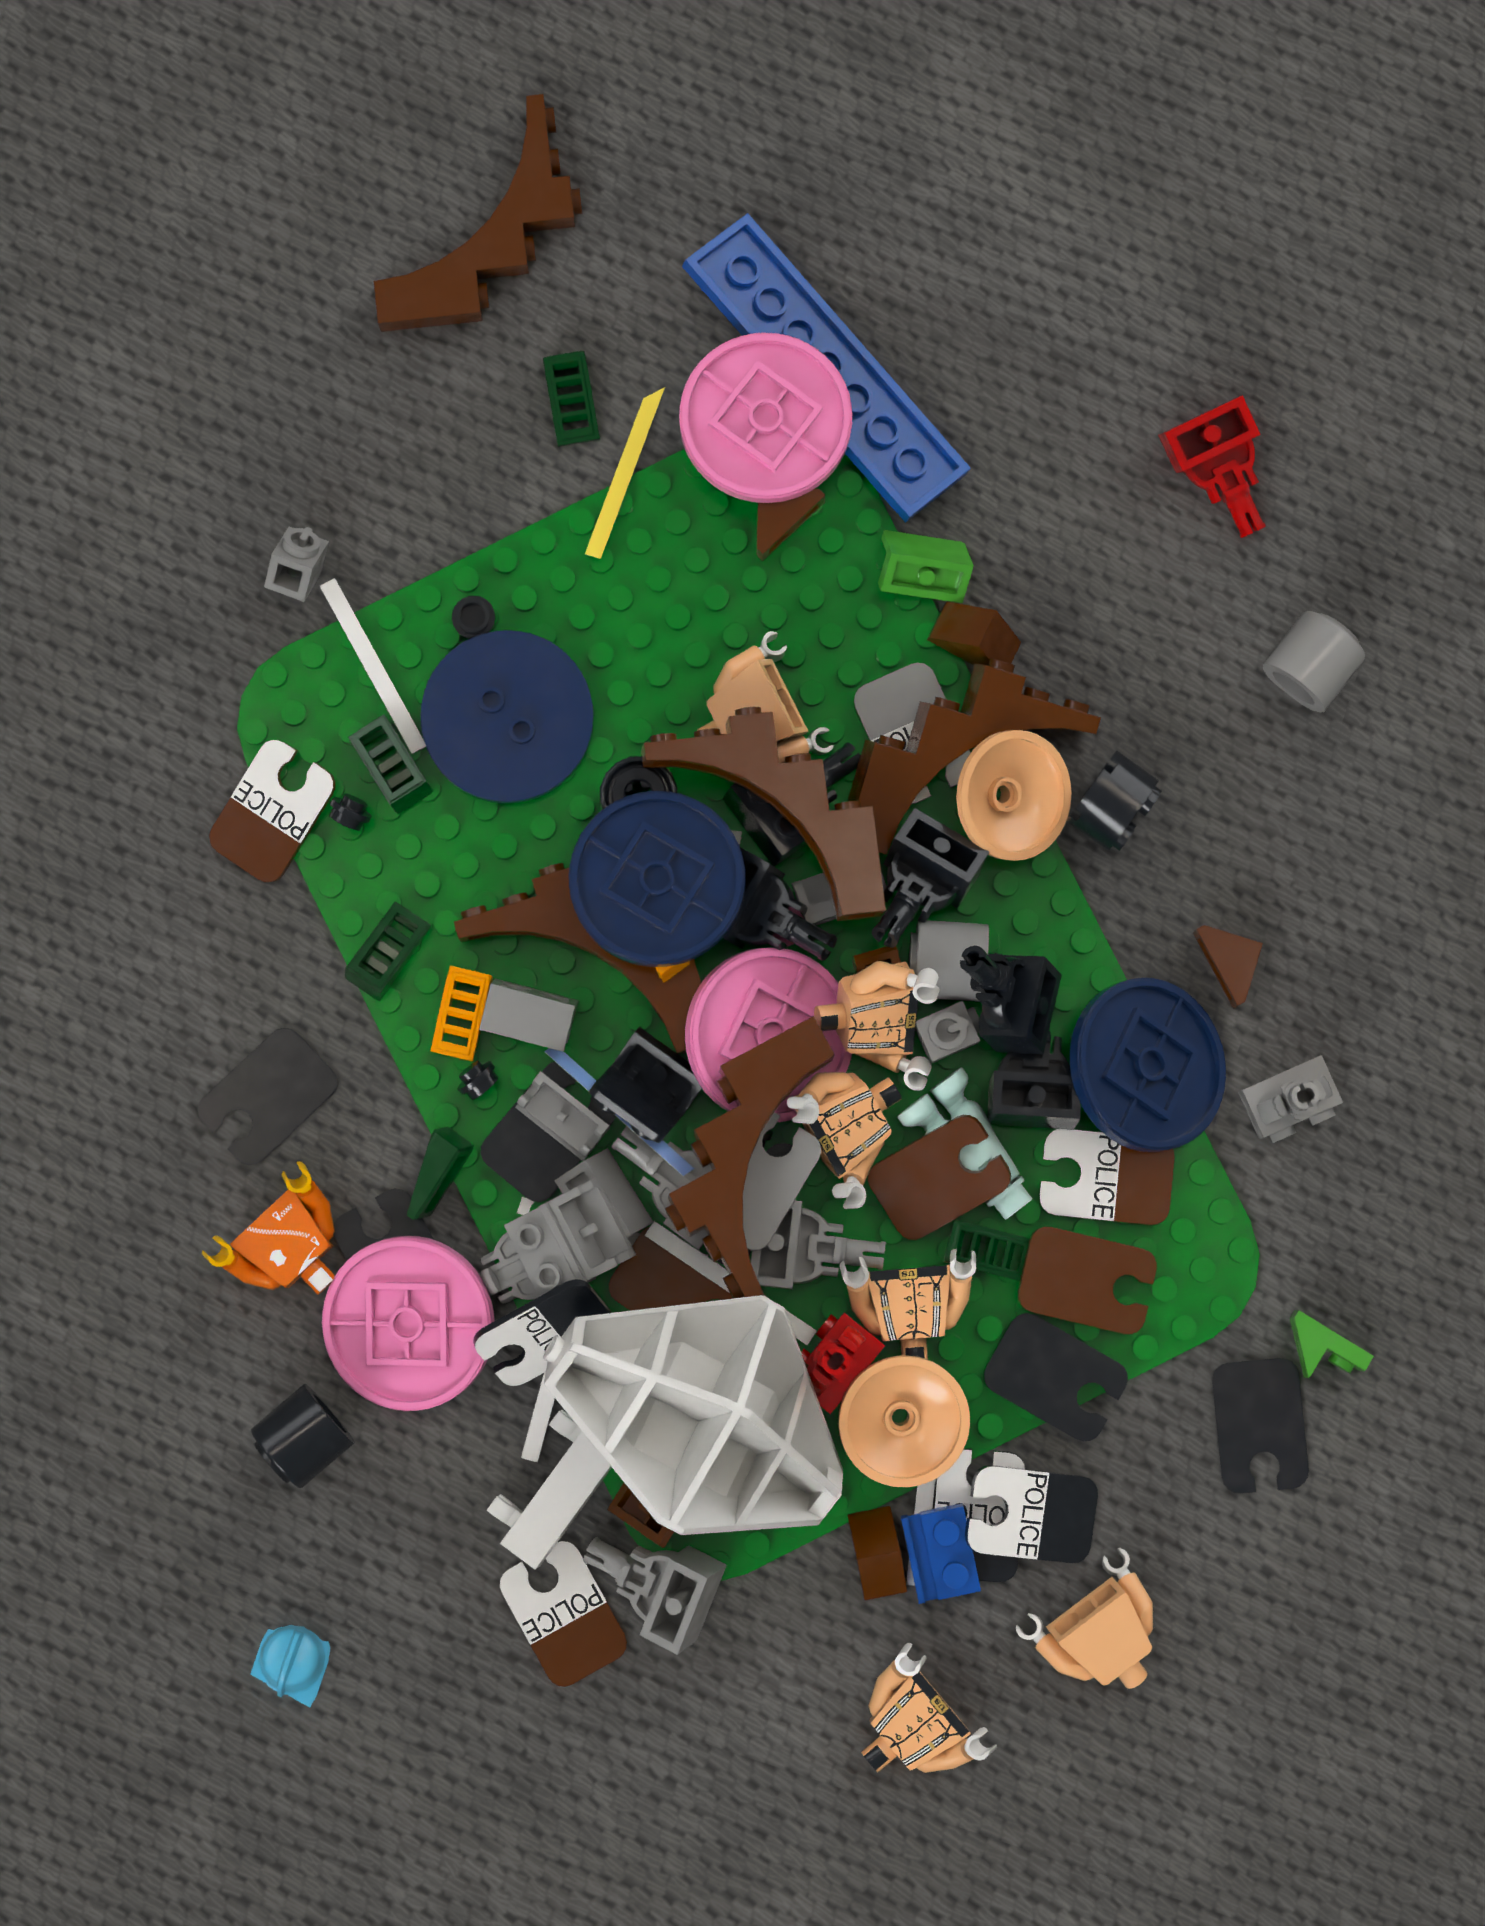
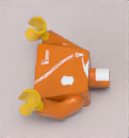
[202,1161,335,1295]

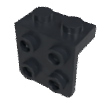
[589,1027,702,1143]

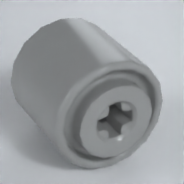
[1263,611,1365,713]
[908,920,989,1002]

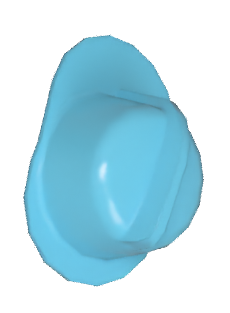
[251,1625,330,1708]

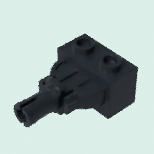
[723,742,861,867]
[872,808,989,947]
[723,847,837,961]
[960,945,1062,1054]
[987,1028,1081,1130]

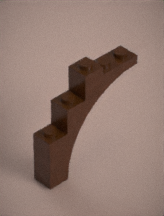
[374,94,582,332]
[847,658,1101,854]
[641,707,886,921]
[454,863,701,1055]
[665,1016,835,1299]

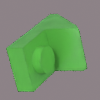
[1290,1310,1374,1378]

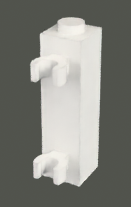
[487,1410,612,1570]

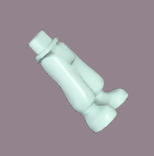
[897,1067,1033,1220]

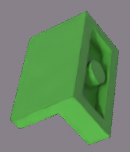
[878,530,974,603]

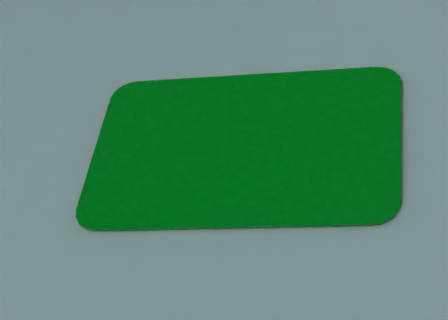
[237,449,1260,1581]

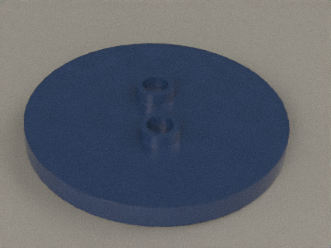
[421,630,594,803]
[569,791,745,967]
[1070,978,1226,1152]

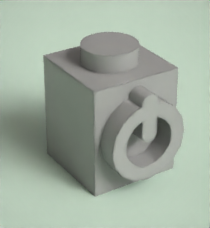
[264,527,329,602]
[915,1001,980,1064]

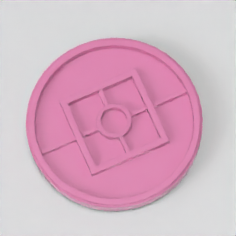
[679,333,852,503]
[685,948,852,1122]
[322,1236,495,1411]

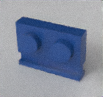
[901,1503,981,1604]

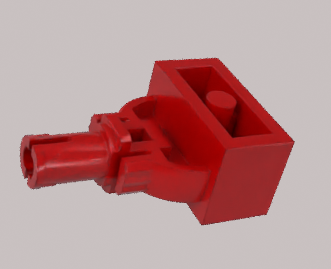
[1158,395,1266,538]
[801,1313,885,1414]

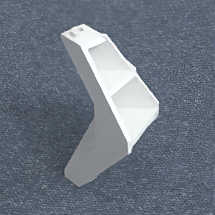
[543,1295,843,1535]

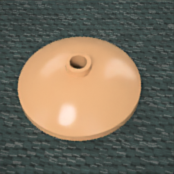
[956,730,1072,861]
[838,1355,970,1487]

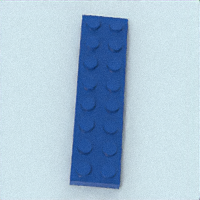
[682,213,971,523]

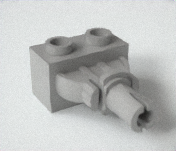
[1238,1055,1343,1143]
[611,1126,711,1251]
[751,1200,886,1290]
[479,1207,596,1303]
[583,1537,727,1655]

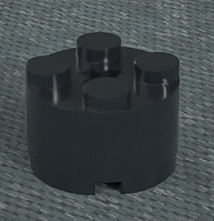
[1066,750,1162,851]

